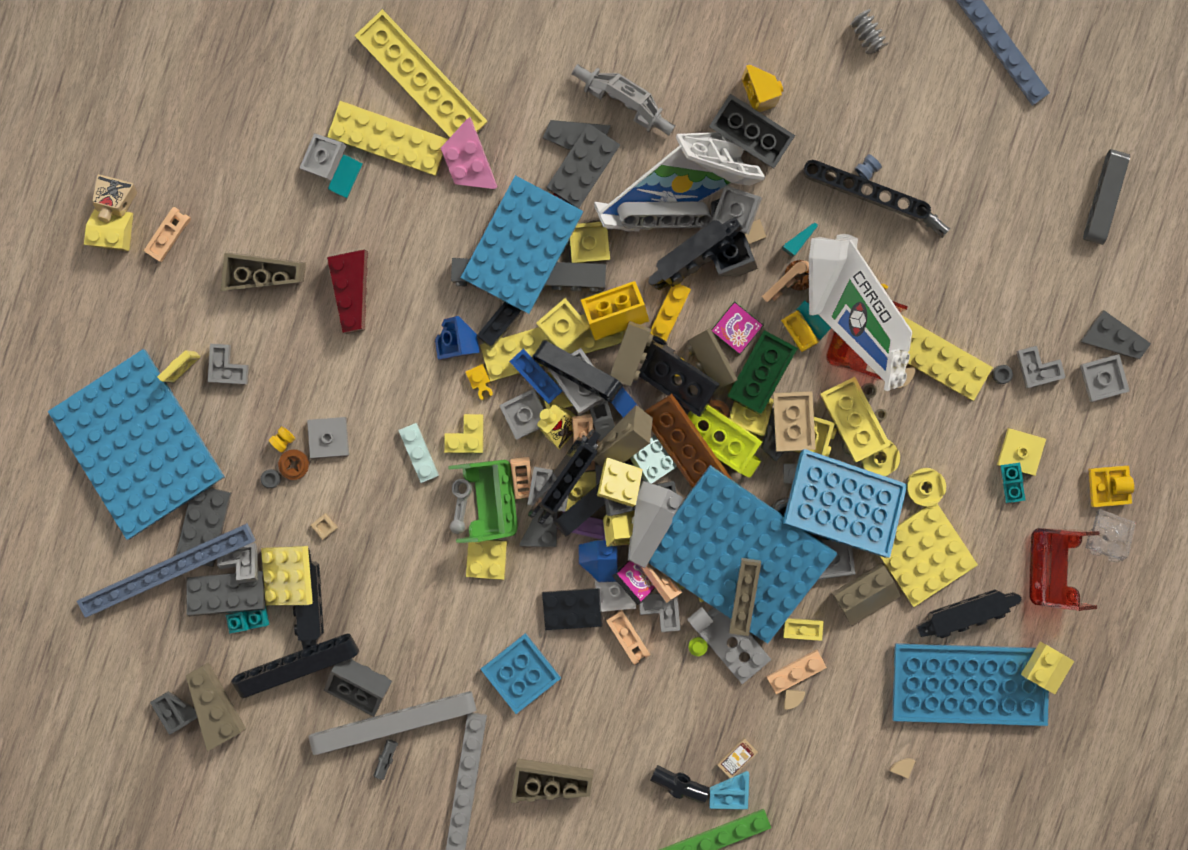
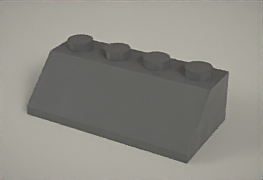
[709,94,795,169]

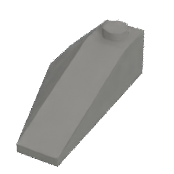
[628,481,683,568]

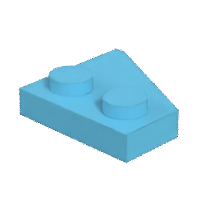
[709,771,749,809]

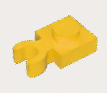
[465,364,493,400]

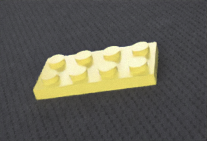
[820,377,890,463]

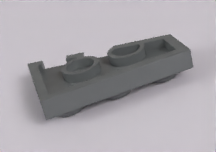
[543,120,611,150]
[1080,310,1151,359]

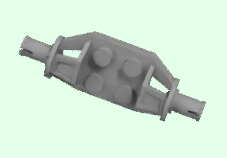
[571,64,676,136]

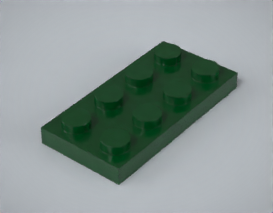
[727,330,798,416]

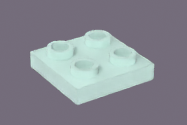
[630,435,677,484]

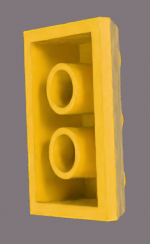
[741,65,784,112]
[581,281,650,340]

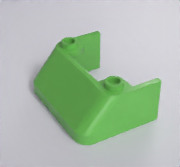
[448,460,518,543]

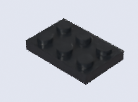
[542,588,603,631]

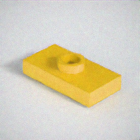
[781,309,819,352]

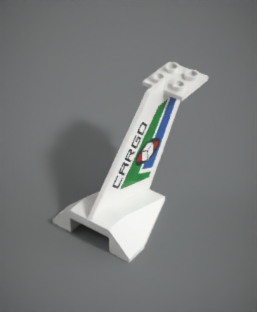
[809,234,912,391]

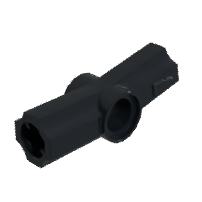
[650,765,709,803]

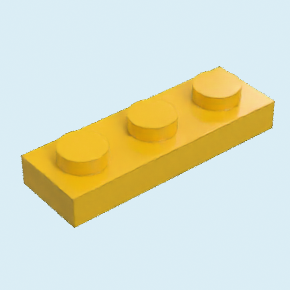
[650,284,691,341]

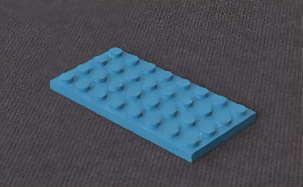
[892,643,1049,726]

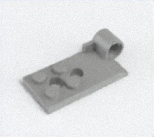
[687,607,771,684]

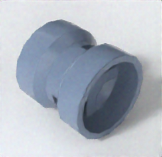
[854,154,882,180]

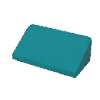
[328,154,363,199]
[794,300,831,340]

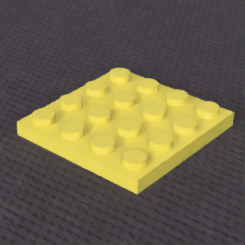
[879,504,978,607]

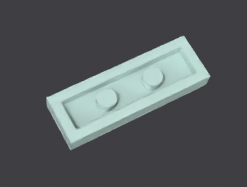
[398,423,439,483]

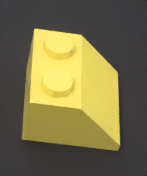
[84,209,133,251]
[1021,642,1074,694]

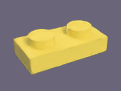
[783,618,823,641]

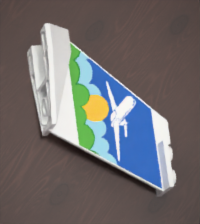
[594,132,765,232]

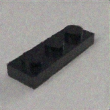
[477,302,523,348]

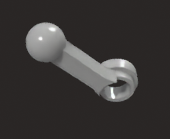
[450,479,472,534]

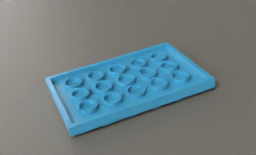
[460,175,584,314]
[782,449,907,558]

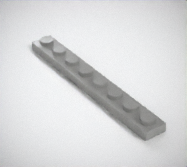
[446,712,487,850]

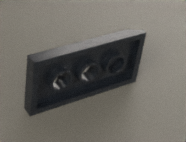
[639,335,720,417]

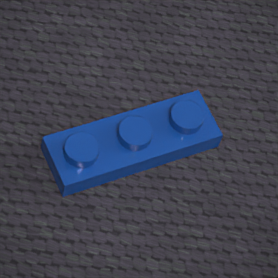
[509,348,563,404]

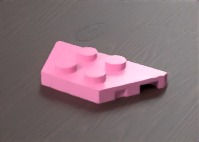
[441,117,498,189]

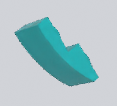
[1000,462,1026,503]
[225,606,270,634]

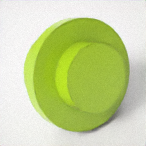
[688,637,708,656]

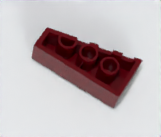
[327,249,368,334]

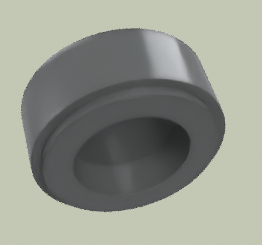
[992,365,1013,384]
[261,469,281,488]

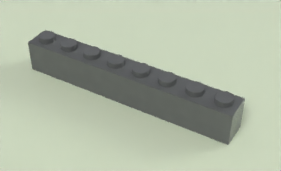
[451,258,606,292]

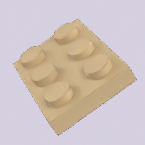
[773,392,816,452]

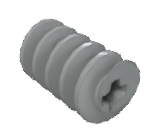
[850,9,889,54]

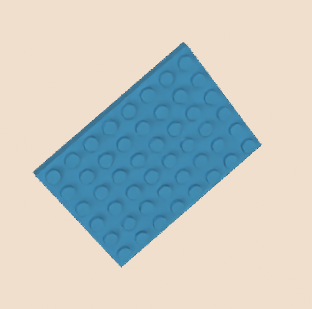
[48,349,225,540]
[648,465,837,644]

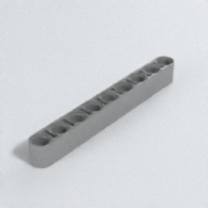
[308,691,477,755]

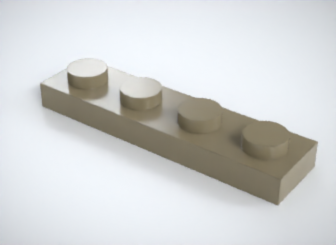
[729,558,761,636]

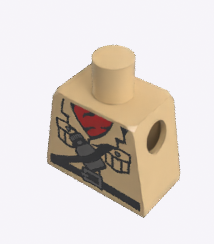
[92,174,137,223]

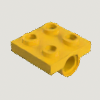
[1088,465,1134,507]

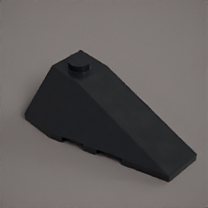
[711,198,758,276]

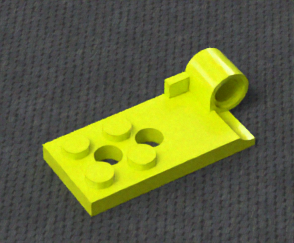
[687,405,762,478]

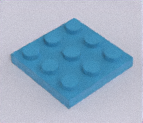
[480,633,561,714]

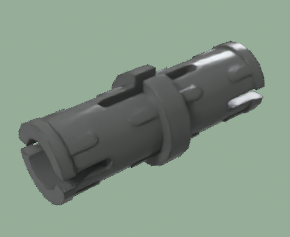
[916,207,951,238]
[373,739,398,780]

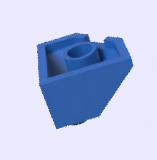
[435,316,479,360]
[578,540,617,583]

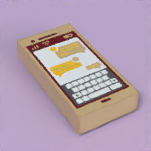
[717,738,758,778]

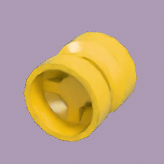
[269,426,296,453]

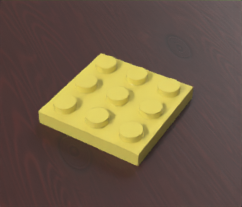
[261,546,313,605]

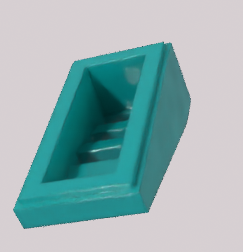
[781,223,818,257]

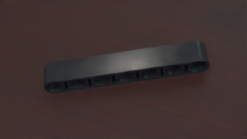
[803,160,931,221]
[231,633,359,698]

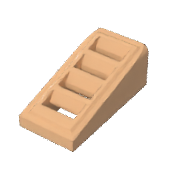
[510,457,532,499]

